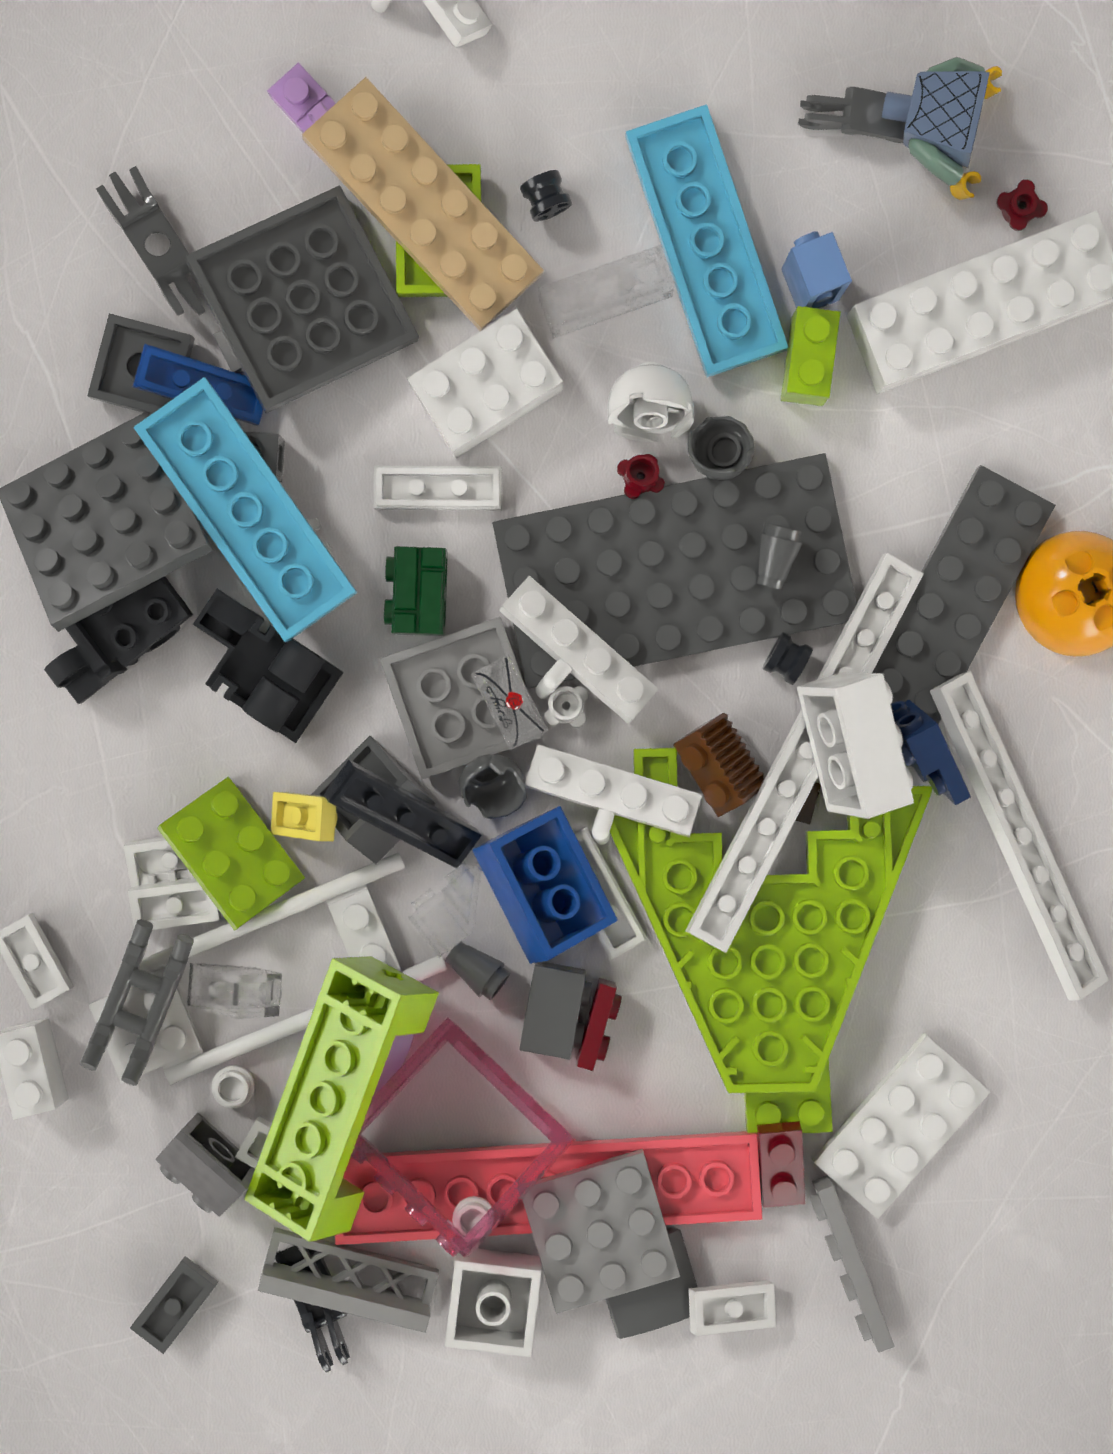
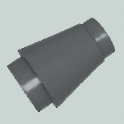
[757,523,803,589]
[445,941,511,1000]

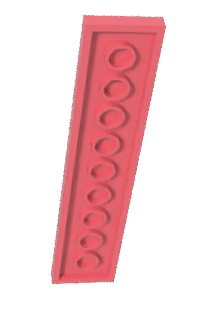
[335,1131,762,1245]

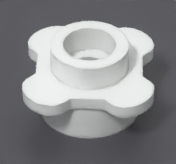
[544,685,589,728]

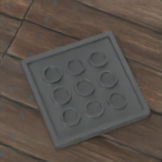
[185,185,419,414]
[0,412,213,632]

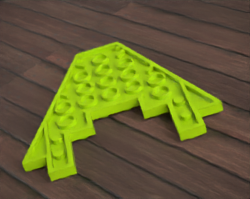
[610,748,932,1093]

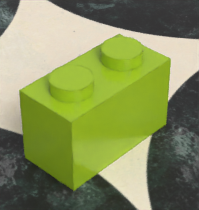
[781,306,841,406]

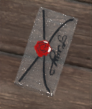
[471,654,549,751]

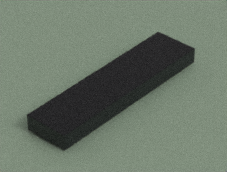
[324,760,482,869]

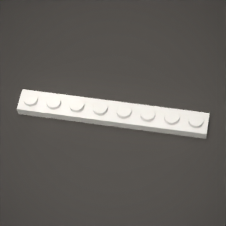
[930,671,1109,1001]

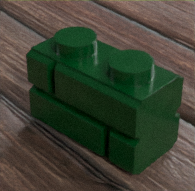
[384,546,448,636]

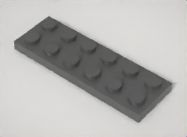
[872,465,1056,724]

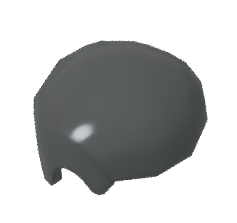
[688,416,754,481]
[458,754,527,819]

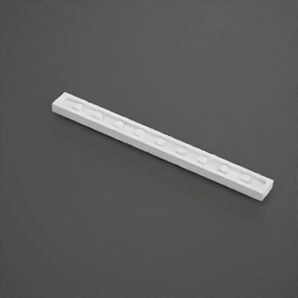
[685,553,924,953]

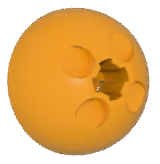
[1015,531,1113,657]

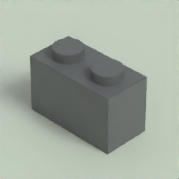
[519,962,592,1060]

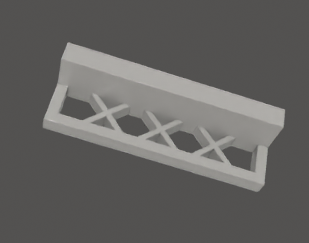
[258,1227,439,1333]

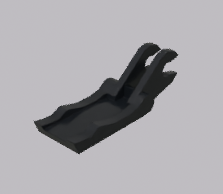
[275,1245,350,1373]

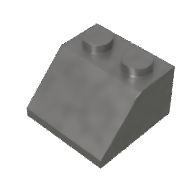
[155,1112,255,1217]

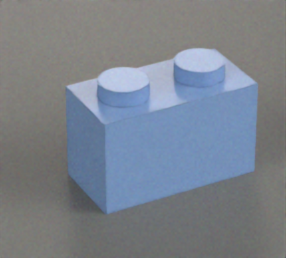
[781,231,852,309]

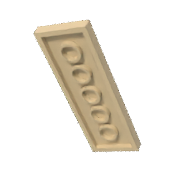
[302,77,544,331]

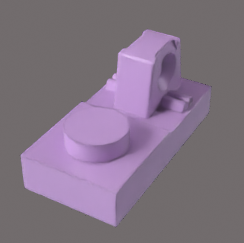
[267,62,336,133]

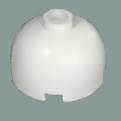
[608,362,694,442]

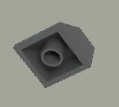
[311,736,436,864]

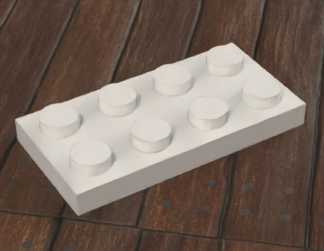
[812,1033,990,1219]

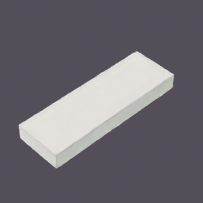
[374,465,502,511]
[575,827,648,960]

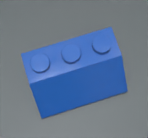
[472,806,618,964]

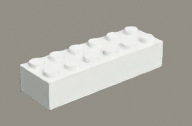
[847,210,1113,394]

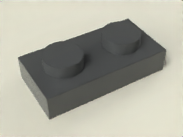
[130,1256,219,1354]

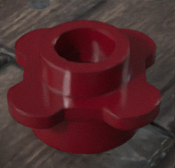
[996,179,1048,231]
[617,454,665,499]

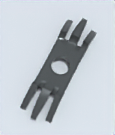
[96,166,206,316]

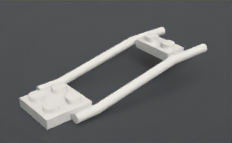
[89,852,447,1085]

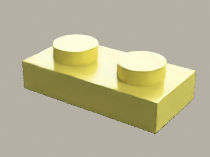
[271,792,337,841]

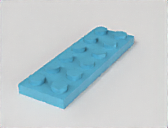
[625,104,789,378]
[133,377,358,642]

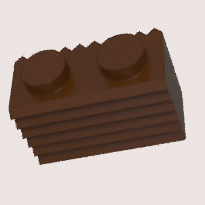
[673,713,765,817]

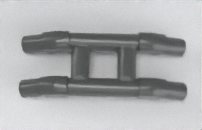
[80,919,194,1086]

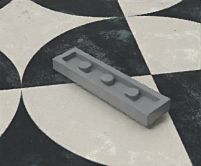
[809,1175,895,1353]

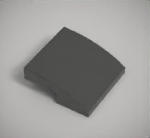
[606,1227,697,1339]

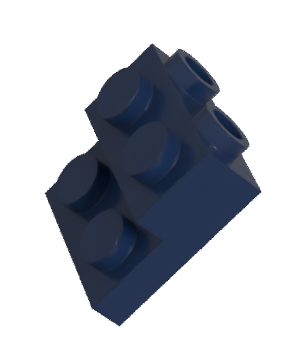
[890,700,971,805]

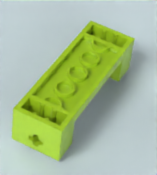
[244,956,439,1242]

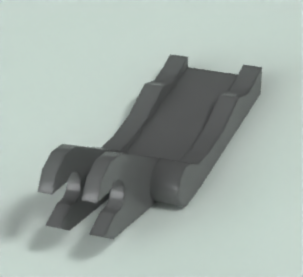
[798,87,906,143]

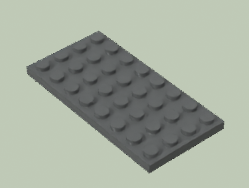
[492,453,857,689]

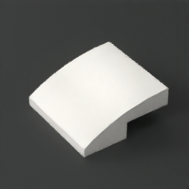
[124,837,221,930]

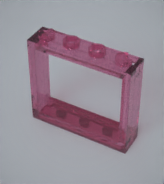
[351,1017,576,1257]

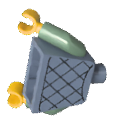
[882,57,1002,200]

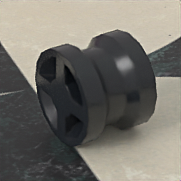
[520,170,572,222]
[762,632,813,685]

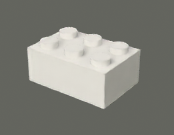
[407,308,563,458]
[797,672,914,819]

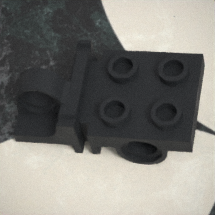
[44,576,194,704]
[193,588,344,743]

